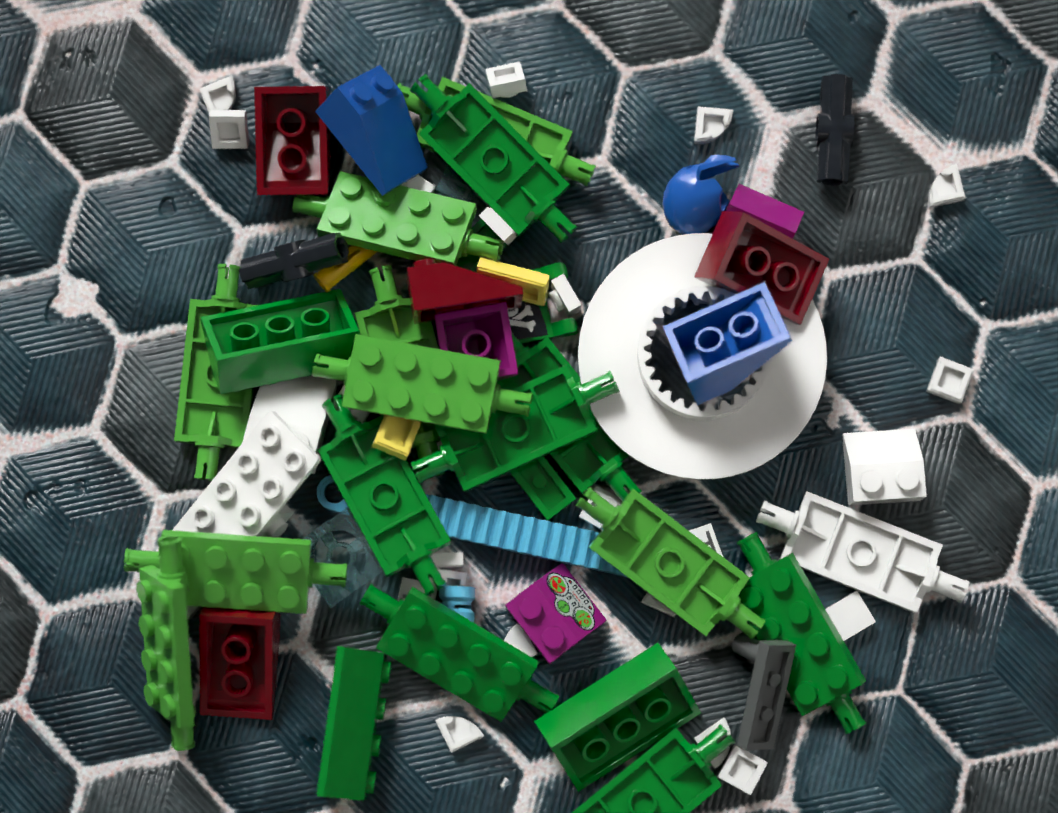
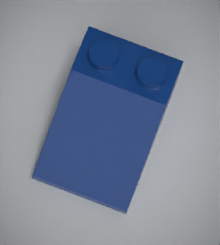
[315,65,428,196]
[663,282,792,405]

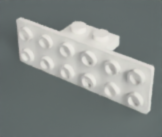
[156,411,321,619]

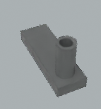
[732,633,796,751]

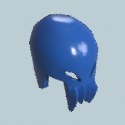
[662,155,739,235]

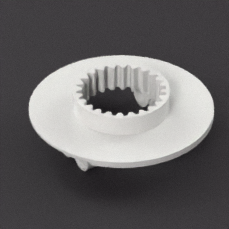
[578,233,827,479]

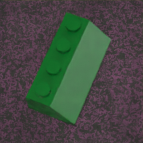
[201,289,360,394]
[534,643,701,792]
[317,646,392,801]

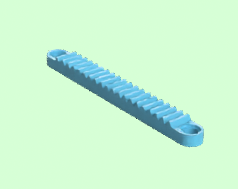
[317,475,627,577]

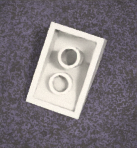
[243,375,339,474]

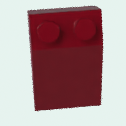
[254,86,331,195]
[694,211,829,325]
[407,259,523,324]
[199,607,280,720]

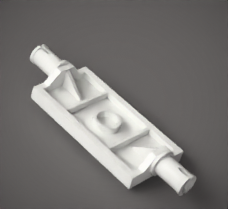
[756,492,970,613]

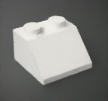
[842,429,927,506]

